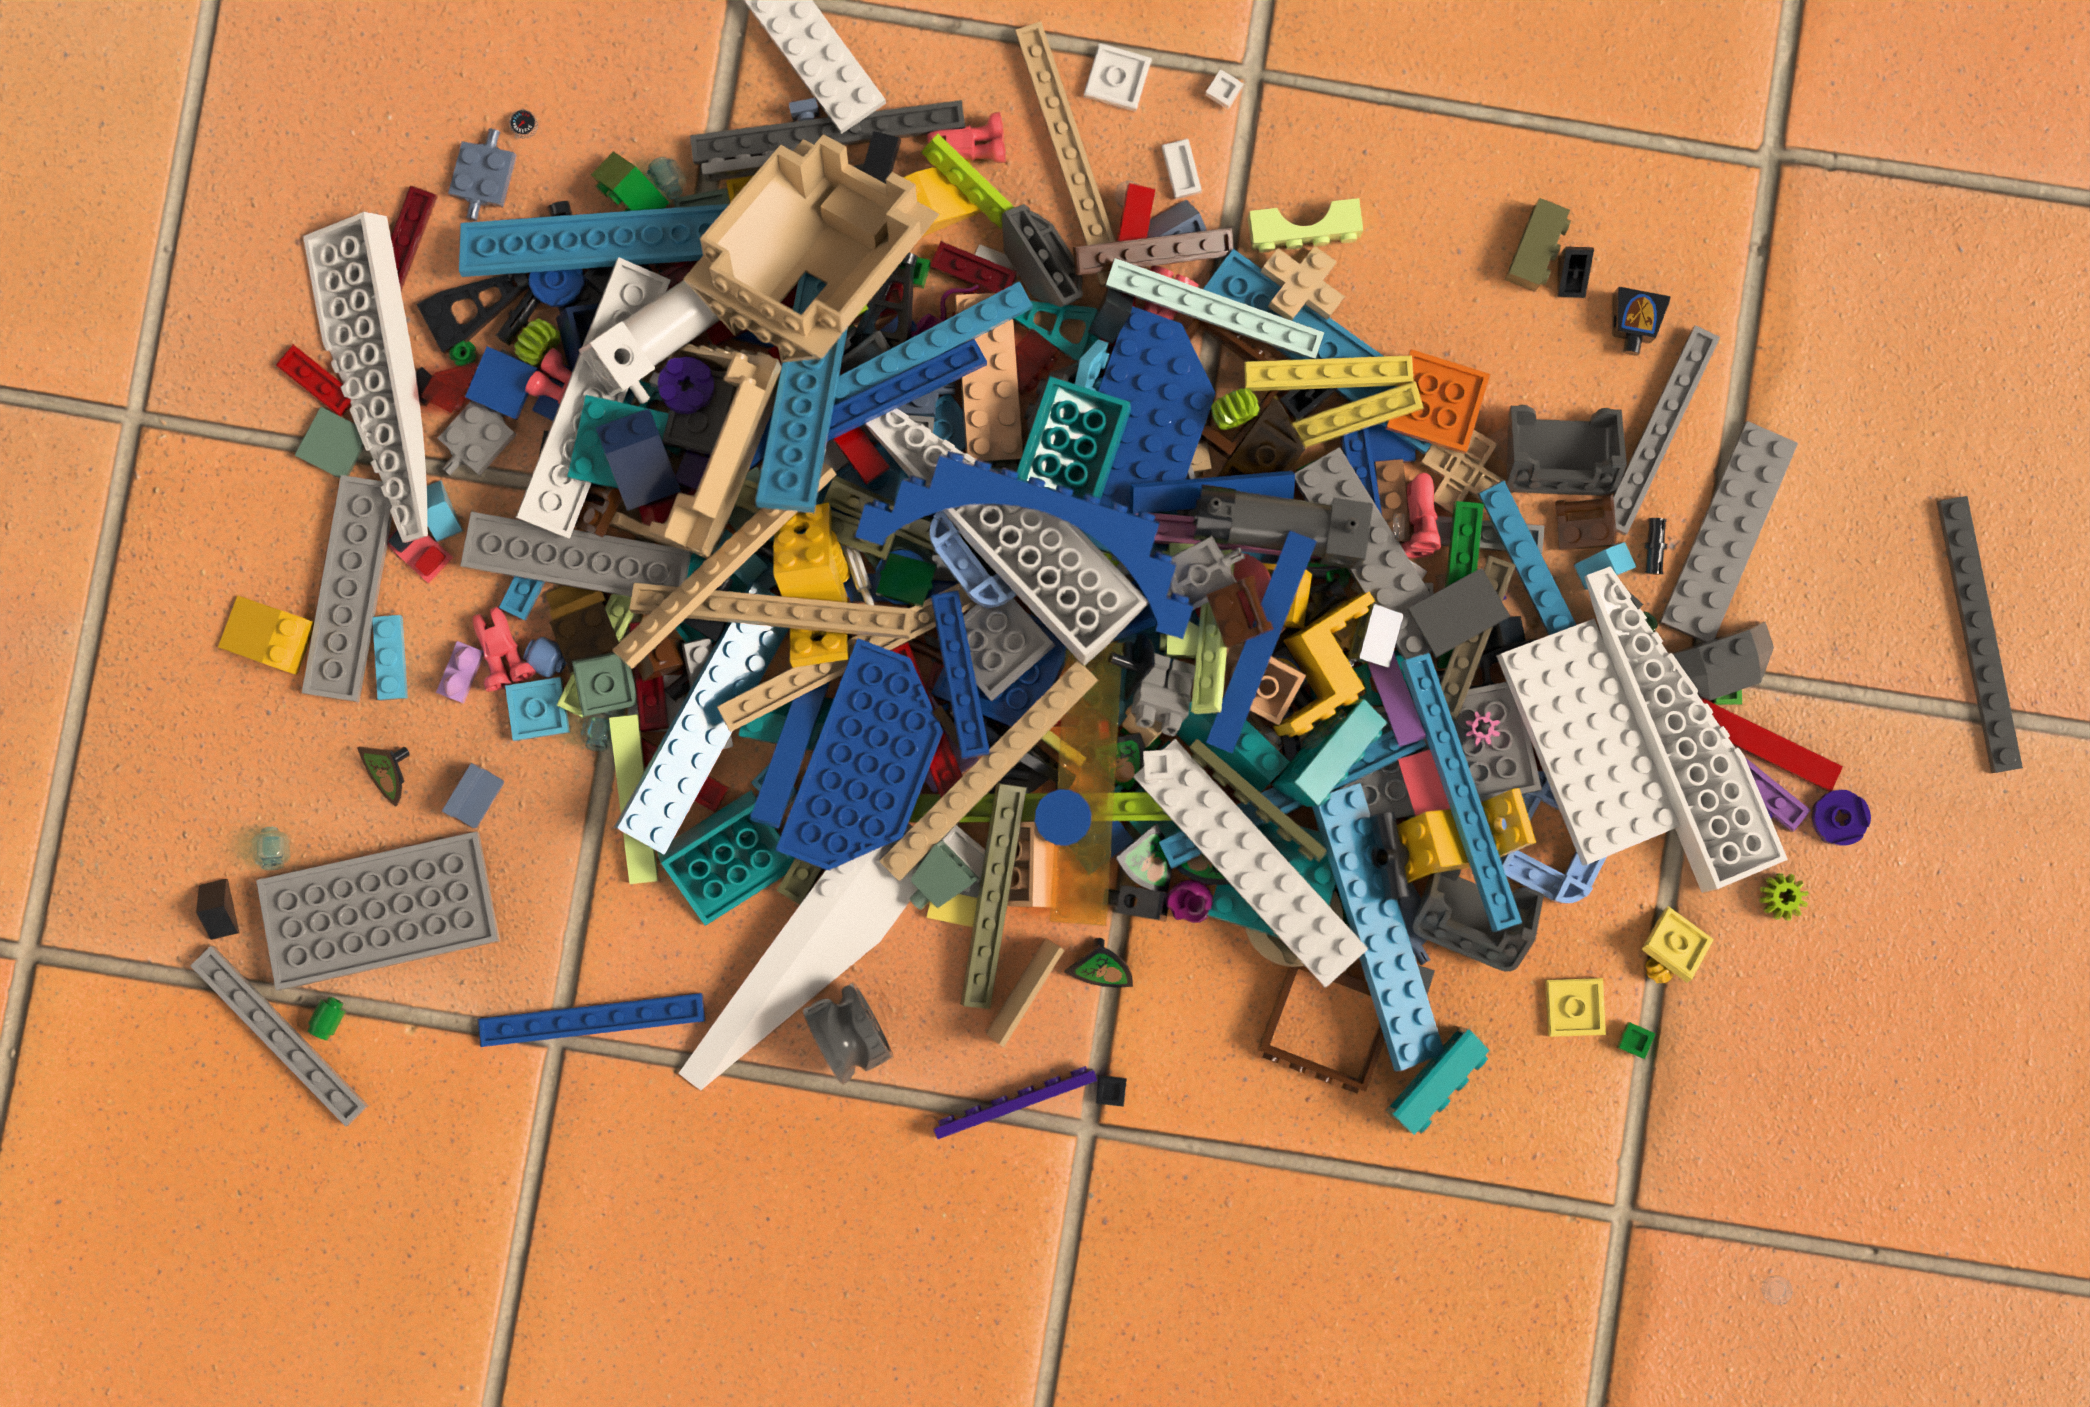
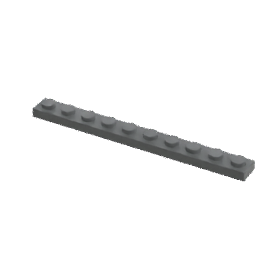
[690,100,965,165]
[1937,496,2023,773]

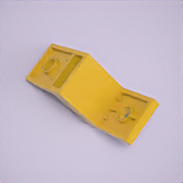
[774,503,848,668]
[1273,592,1375,737]
[1397,788,1536,883]

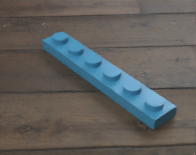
[1477,481,1576,635]

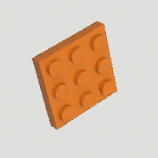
[1386,349,1490,454]

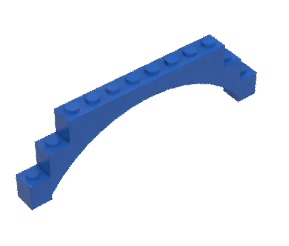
[855,451,1193,639]

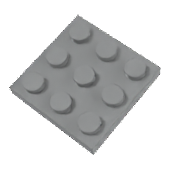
[937,598,1055,701]

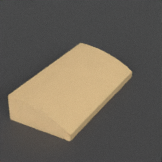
[986,938,1064,1047]

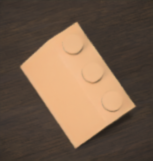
[1223,642,1306,725]
[1007,822,1058,907]

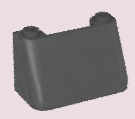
[1507,405,1627,496]
[1413,869,1544,972]

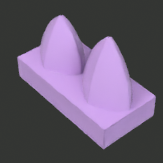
[436,641,484,703]

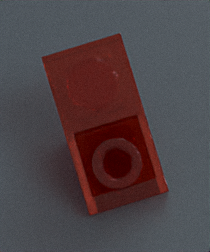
[1015,328,1058,396]
[420,363,478,414]

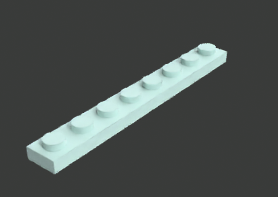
[1105,258,1324,359]

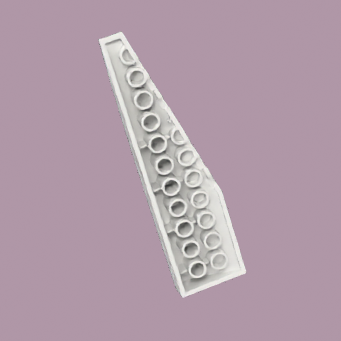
[303,212,428,543]
[865,409,1149,666]
[1584,566,1788,893]
[678,823,928,1090]

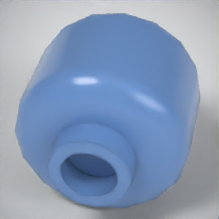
[523,637,566,678]

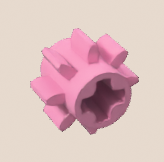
[1466,711,1500,746]

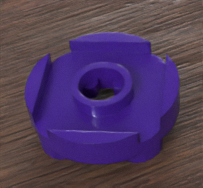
[657,357,715,414]
[1812,790,1871,846]

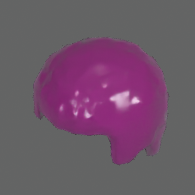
[1166,880,1213,923]

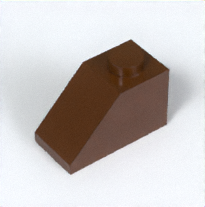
[637,638,686,682]

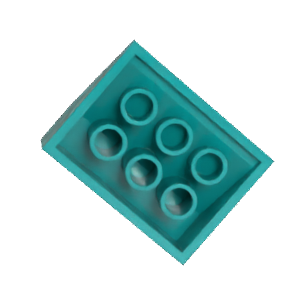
[1017,377,1131,498]
[657,790,795,926]

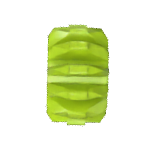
[514,318,560,368]
[1211,388,1260,430]
[1759,873,1809,921]

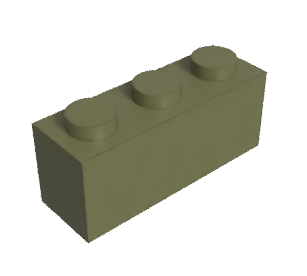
[1504,198,1571,292]

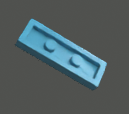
[373,615,408,701]

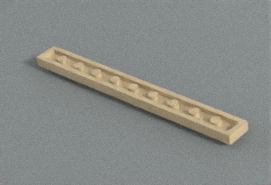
[1015,22,1116,288]
[613,462,836,669]
[629,583,913,639]
[717,583,977,732]
[879,660,1099,881]

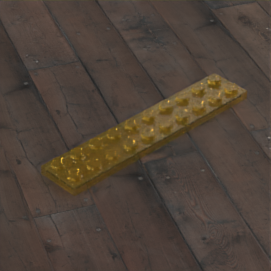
[1050,642,1123,926]

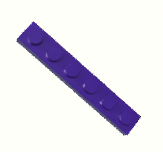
[934,1066,1097,1140]

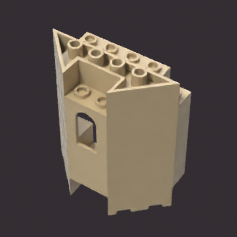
[684,134,940,363]
[601,343,782,559]

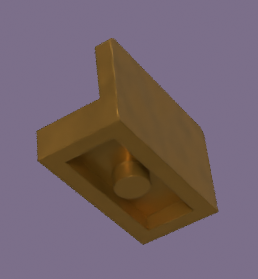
[546,586,608,620]

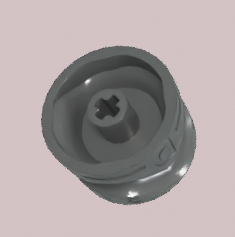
[803,982,894,1085]

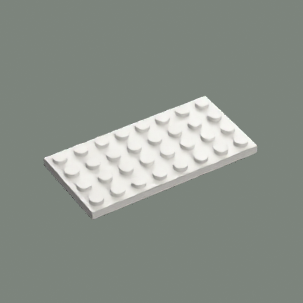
[1497,619,1680,866]

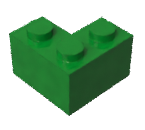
[591,151,670,211]

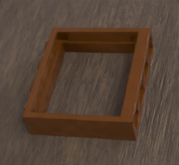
[1186,318,1281,459]
[1258,966,1385,1094]

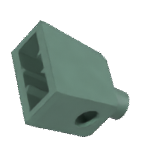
[910,840,979,910]

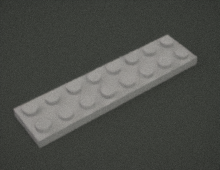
[1659,421,1798,642]
[1294,447,1432,660]
[302,475,392,702]
[460,512,692,597]

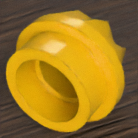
[1645,958,1674,983]

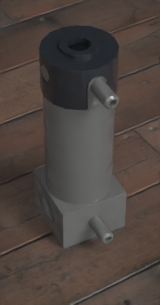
[1193,484,1373,570]

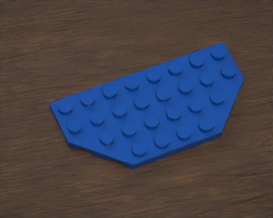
[1098,306,1216,513]
[776,638,943,870]

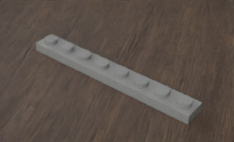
[1603,325,1720,535]
[191,946,369,1127]

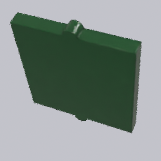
[876,553,937,608]

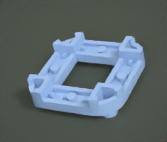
[930,511,1017,608]
[1500,771,1607,903]

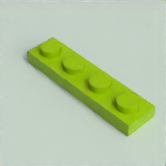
[921,134,1015,229]

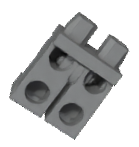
[1131,653,1195,736]

